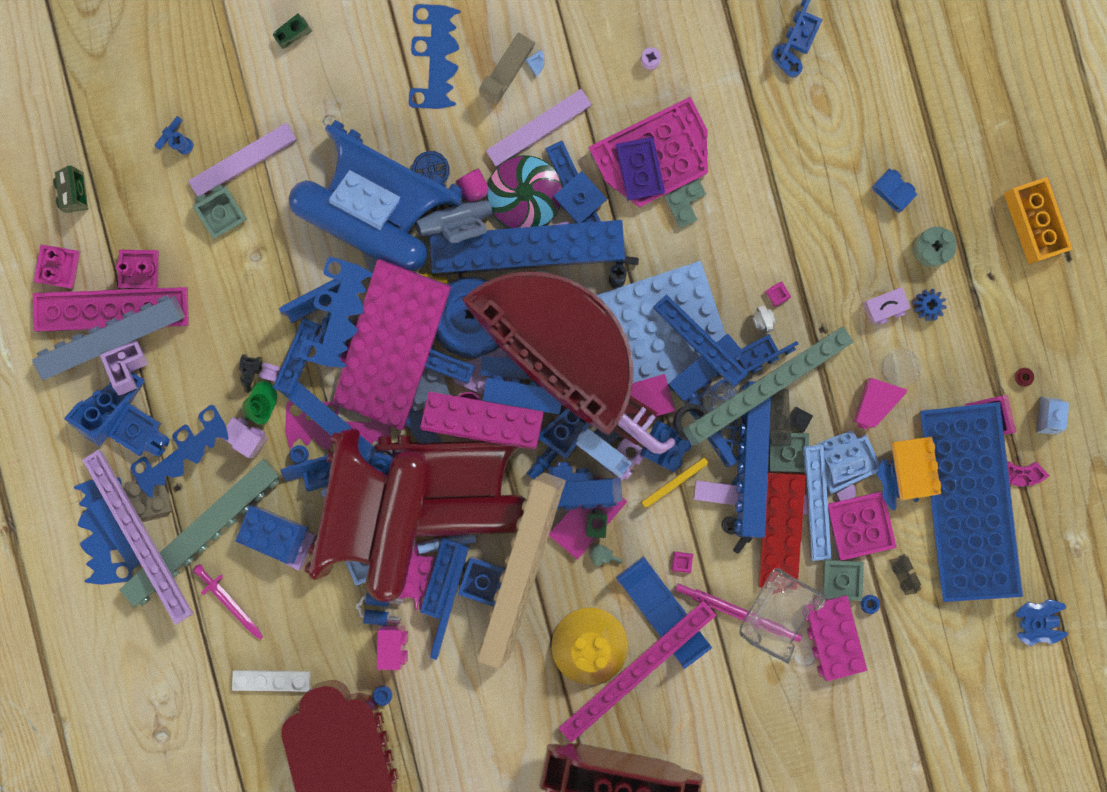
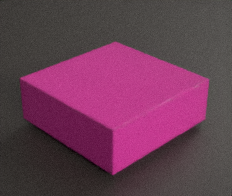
[765,281,791,307]
[671,551,693,573]

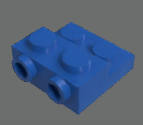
[639,420,691,473]
[549,462,593,482]

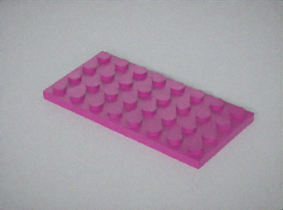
[332,259,452,431]

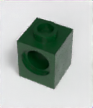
[586,509,608,538]

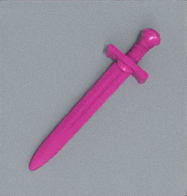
[193,564,263,639]

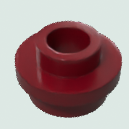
[1014,368,1034,387]

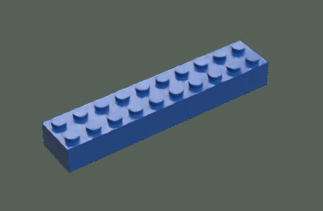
[430,220,625,275]

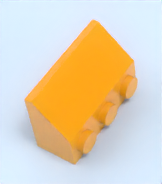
[891,437,941,500]

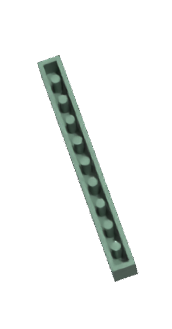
[682,326,854,446]
[119,459,281,607]

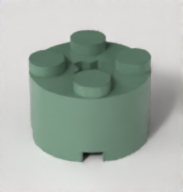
[912,227,956,268]

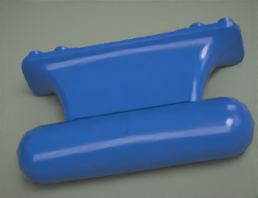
[288,120,463,273]

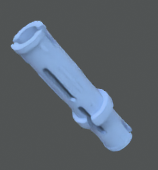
[417,535,476,554]

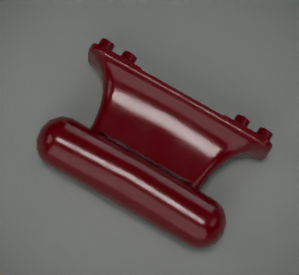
[304,428,430,602]
[374,435,526,537]

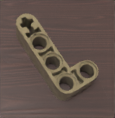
[479,33,535,105]

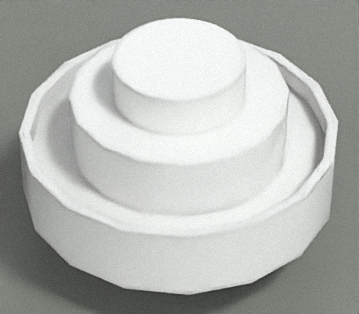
[752,305,776,333]

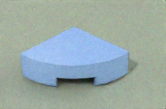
[525,50,544,77]

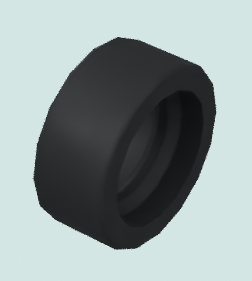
[673,403,708,441]

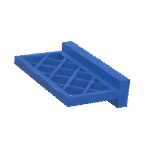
[278,279,341,323]
[685,378,742,468]

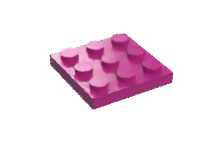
[828,491,897,561]

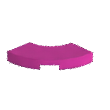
[1007,461,1050,486]

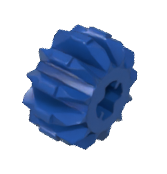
[913,289,947,321]

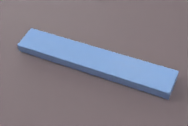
[803,444,831,561]

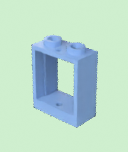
[576,429,632,478]

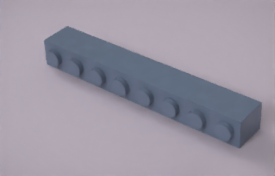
[32,295,185,380]

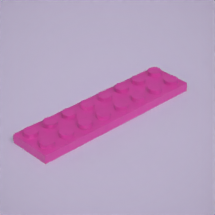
[33,287,189,332]

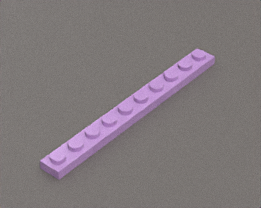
[82,450,194,624]

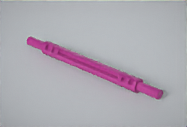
[675,583,802,642]

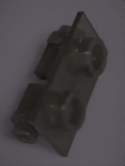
[889,554,921,595]

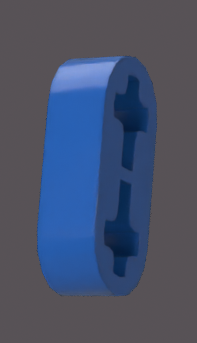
[772,45,803,78]

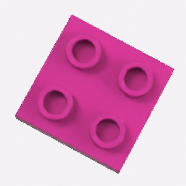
[34,244,80,289]
[116,250,159,289]

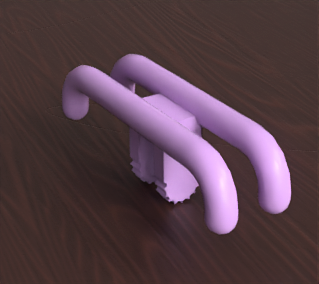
[617,407,675,454]

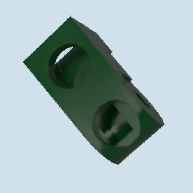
[273,13,312,49]

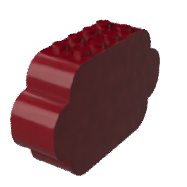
[281,680,399,792]
[539,743,703,792]

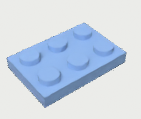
[329,170,400,230]

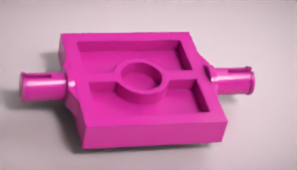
[398,544,435,610]

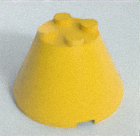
[552,607,628,685]

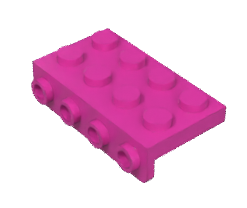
[802,595,868,682]

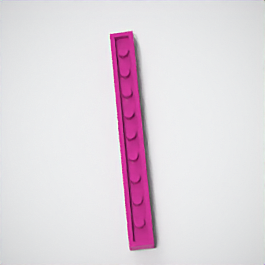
[559,600,716,743]

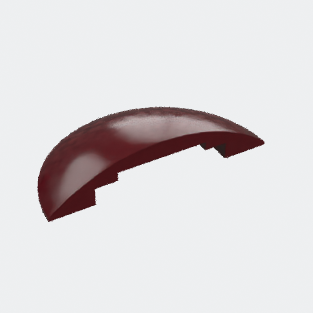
[462,271,633,435]

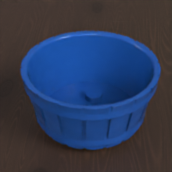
[435,277,500,359]

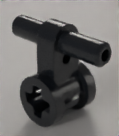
[608,256,639,288]
[239,354,263,393]
[721,516,752,554]

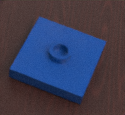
[553,171,607,223]

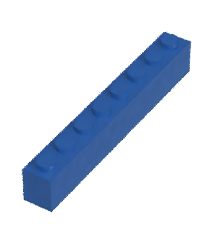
[734,381,771,538]

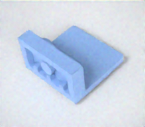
[817,431,870,484]

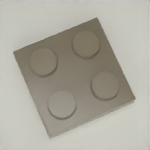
[125,480,172,518]

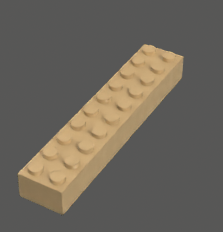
[477,472,566,669]

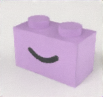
[863,287,910,325]

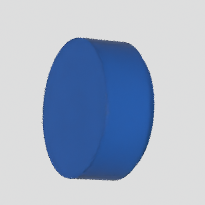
[373,685,393,706]

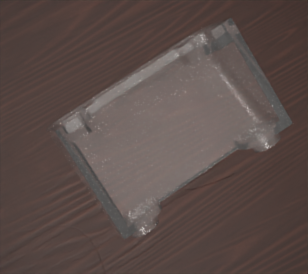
[739,568,827,664]

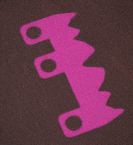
[285,401,391,450]

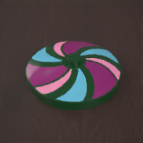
[487,155,562,229]

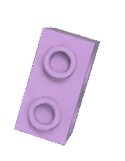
[602,438,644,481]

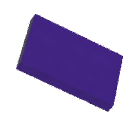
[615,137,665,201]

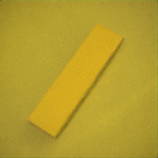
[640,457,708,508]

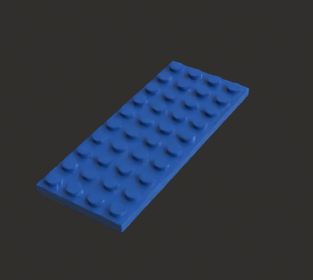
[920,402,1023,602]

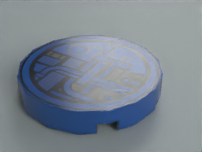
[412,151,450,184]

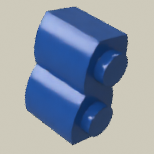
[871,168,917,213]

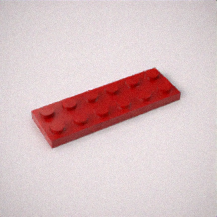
[758,472,806,590]

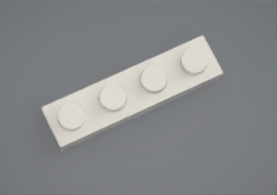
[232,670,311,692]

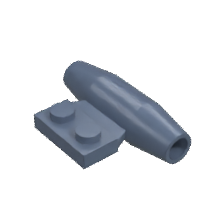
[415,200,492,243]

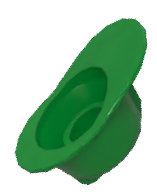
[242,381,277,425]

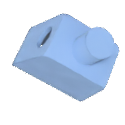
[1037,397,1069,435]

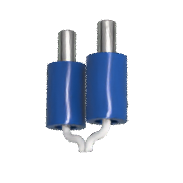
[356,591,403,626]

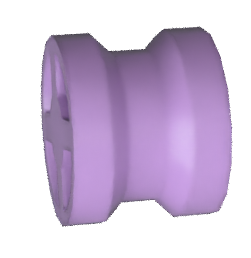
[641,47,661,70]
[258,362,281,381]

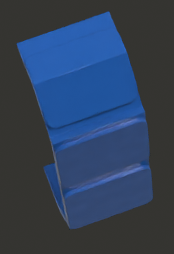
[616,556,712,669]

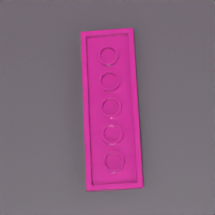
[420,392,543,450]

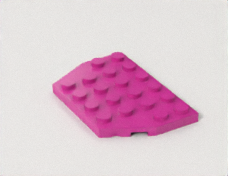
[588,97,708,208]

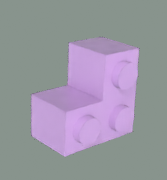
[100,340,149,396]
[222,417,268,458]

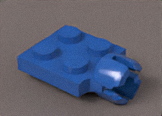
[107,403,170,456]

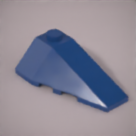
[64,372,145,447]

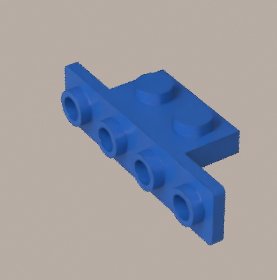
[779,0,823,62]
[739,334,798,374]
[281,454,331,492]

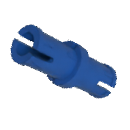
[527,447,559,479]

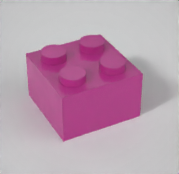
[377,625,408,670]

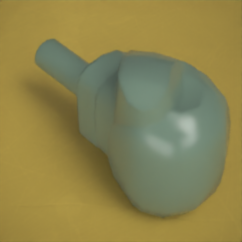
[589,544,622,566]

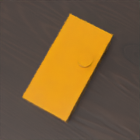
[1003,177,1073,265]

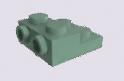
[192,184,247,239]

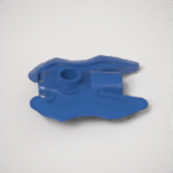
[877,459,919,511]
[1016,599,1068,646]

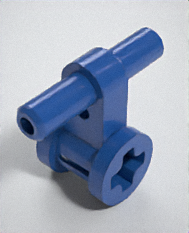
[154,116,193,155]

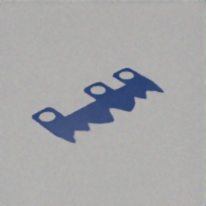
[409,4,461,109]
[299,257,373,367]
[131,405,229,498]
[73,477,132,585]

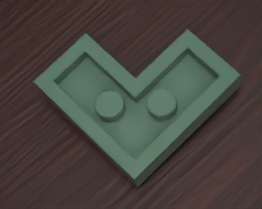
[664,179,706,229]

